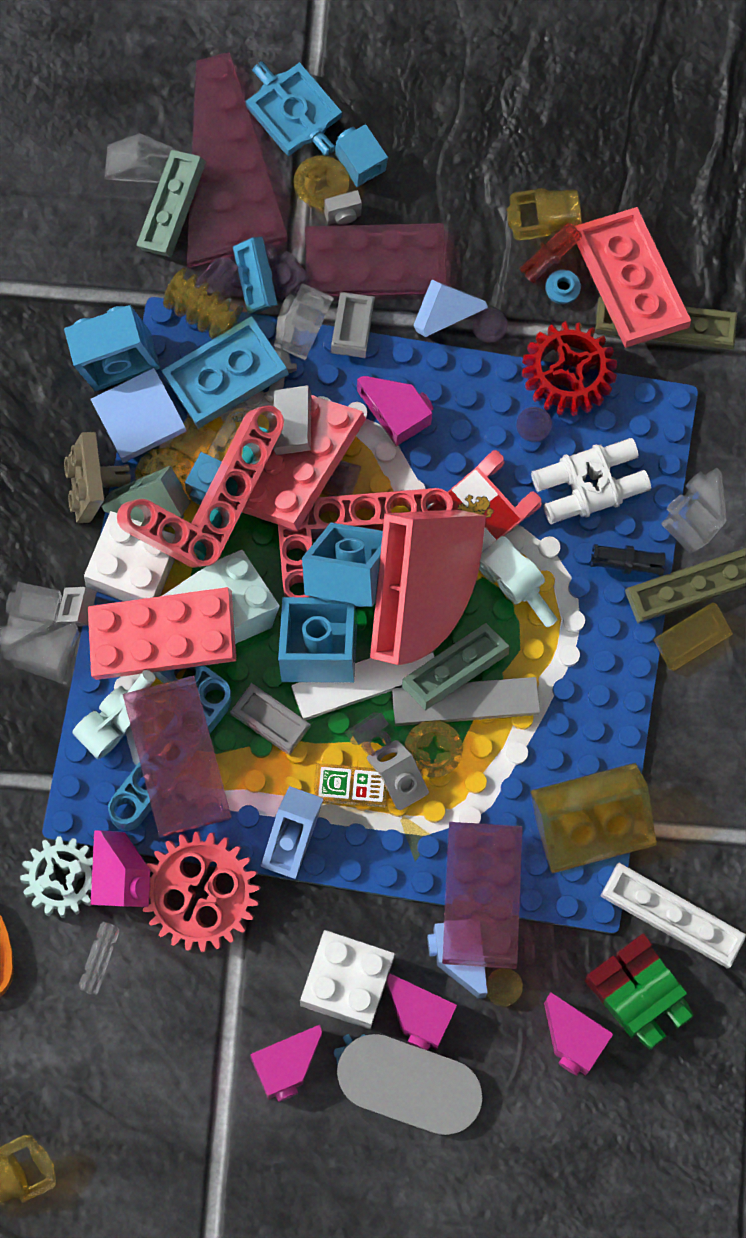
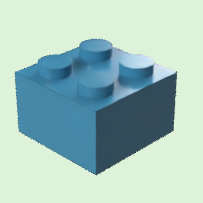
[64,305,160,391]
[302,523,383,607]
[278,597,358,683]

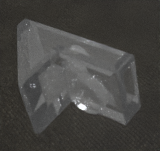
[273,283,334,360]

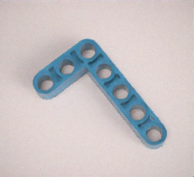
[108,665,231,831]

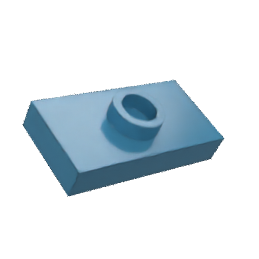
[233,237,278,314]

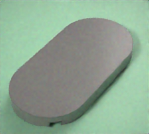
[337,1034,482,1135]

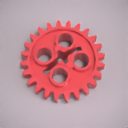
[142,831,260,952]

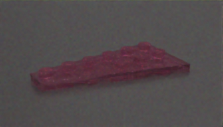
[187,52,287,268]

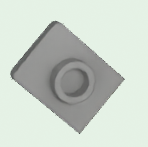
[367,740,429,810]

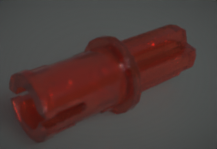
[519,223,582,284]

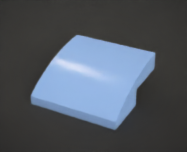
[91,368,187,463]

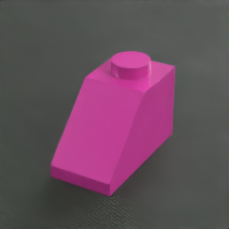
[357,376,434,446]
[91,830,150,907]
[386,974,457,1051]
[544,993,613,1076]
[250,1025,322,1102]

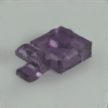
[263,239,312,301]

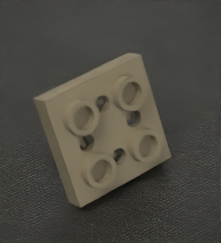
[64,432,131,523]

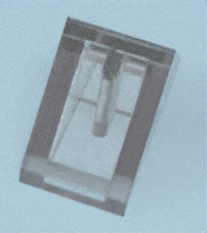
[105,133,176,183]
[8,622,80,683]

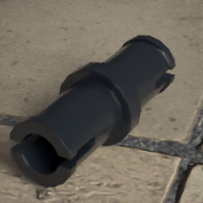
[591,544,665,575]

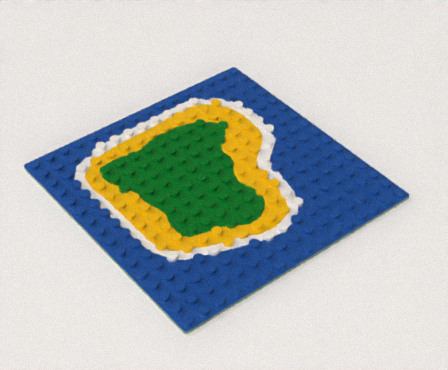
[42,297,698,934]

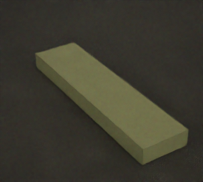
[595,297,737,349]
[625,548,746,624]

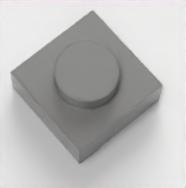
[324,190,362,225]
[57,587,97,626]

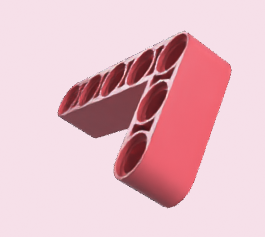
[117,405,284,568]
[278,488,453,597]

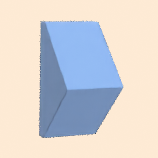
[413,280,488,337]

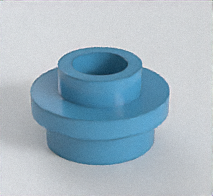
[546,270,581,304]

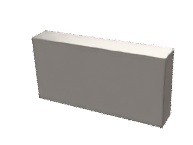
[331,292,375,358]
[273,385,311,455]
[230,683,311,756]

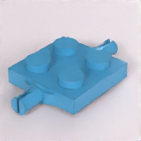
[246,61,342,157]

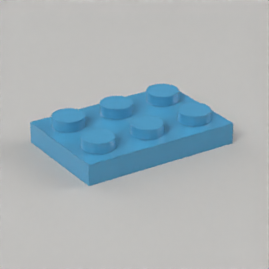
[161,316,289,429]

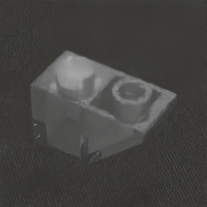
[661,468,727,554]
[0,582,62,660]

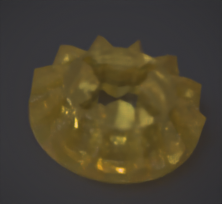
[294,156,349,209]
[135,446,191,492]
[405,720,463,779]

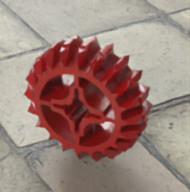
[522,321,617,417]

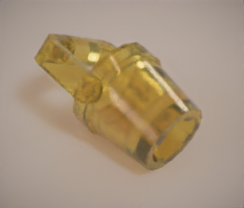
[507,188,582,240]
[0,1134,56,1203]

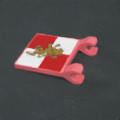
[427,450,542,552]

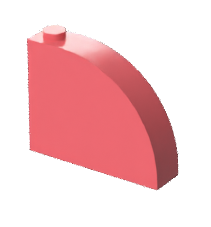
[370,510,486,665]

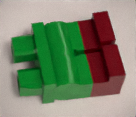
[585,933,694,1050]

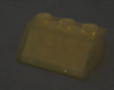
[530,763,657,873]

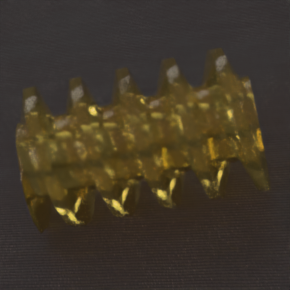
[163,268,243,340]

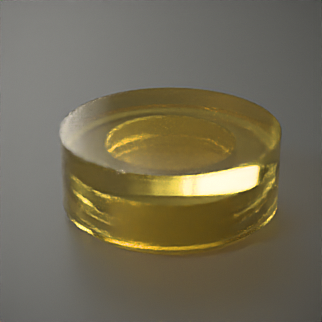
[486,968,523,1007]

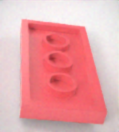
[572,207,691,348]
[242,395,366,531]
[88,587,236,680]

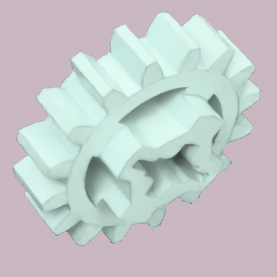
[20,836,93,918]

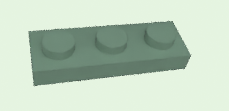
[136,150,206,257]
[402,623,509,711]

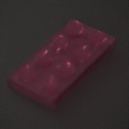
[305,223,446,297]
[122,676,231,838]
[442,822,522,969]

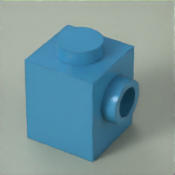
[335,124,388,187]
[185,452,230,505]

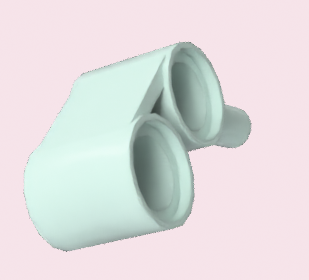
[479,536,558,627]
[72,670,155,759]

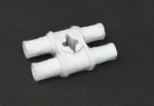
[531,438,651,524]

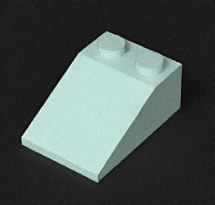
[163,550,279,644]

